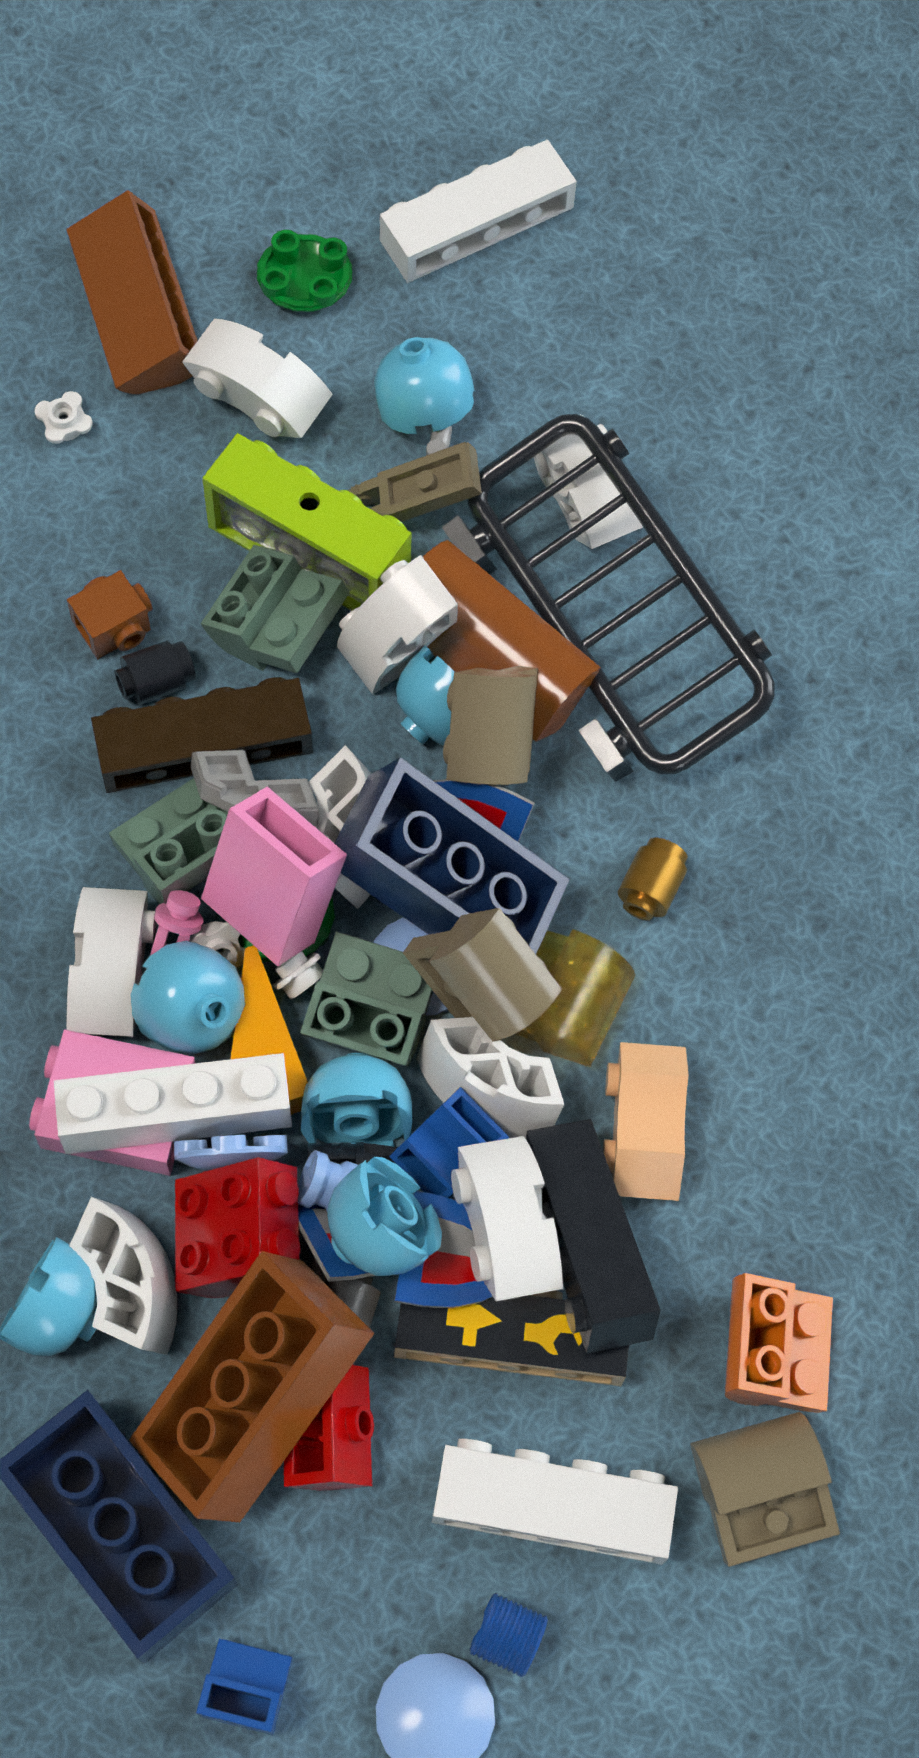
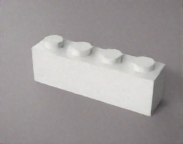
[380,139,577,283]
[54,1053,292,1154]
[432,1439,678,1565]

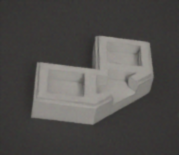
[191,750,319,826]

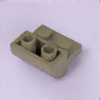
[443,666,538,785]
[403,908,562,1042]
[690,1412,840,1567]

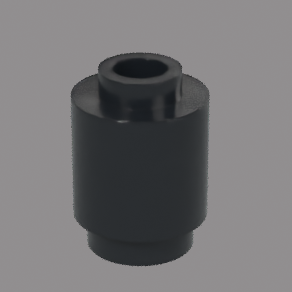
[114,640,196,706]

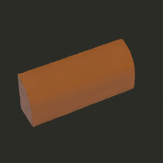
[66,190,198,394]
[423,540,601,742]

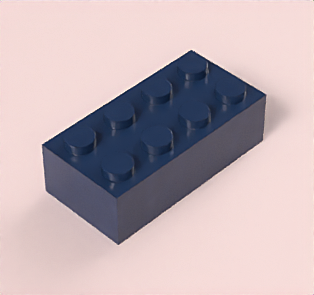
[334,757,570,954]
[0,1389,238,1664]

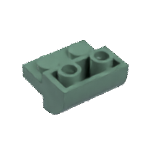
[201,545,349,673]
[109,778,228,904]
[300,932,433,1067]

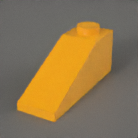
[230,945,308,1115]

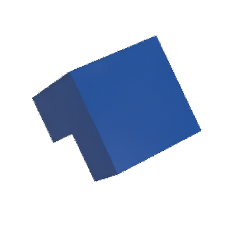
[389,1087,509,1198]
[196,1638,293,1736]

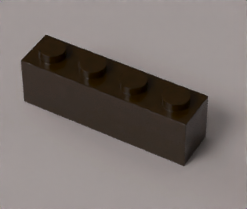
[91,677,313,793]

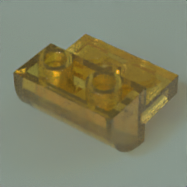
[515,929,636,1067]

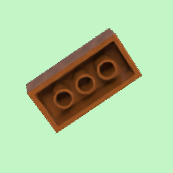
[129,1251,375,1523]

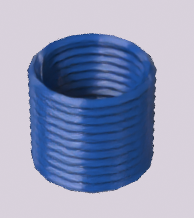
[469,1592,548,1678]

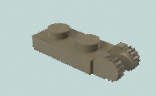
[348,442,482,522]

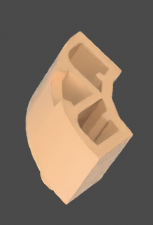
[602,1042,689,1201]

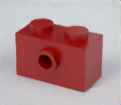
[284,1365,374,1491]

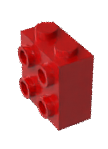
[175,1157,300,1298]

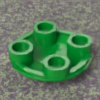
[257,230,352,312]

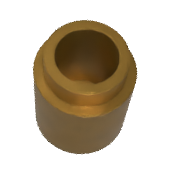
[618,837,688,920]

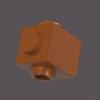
[67,570,153,660]

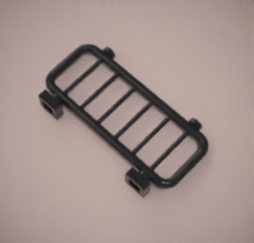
[442,414,775,782]

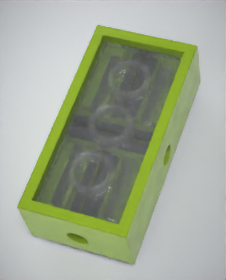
[202,433,412,611]

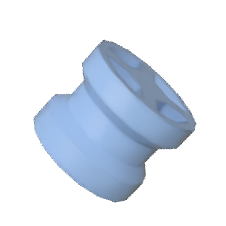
[298,1150,358,1211]

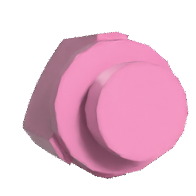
[150,890,203,956]

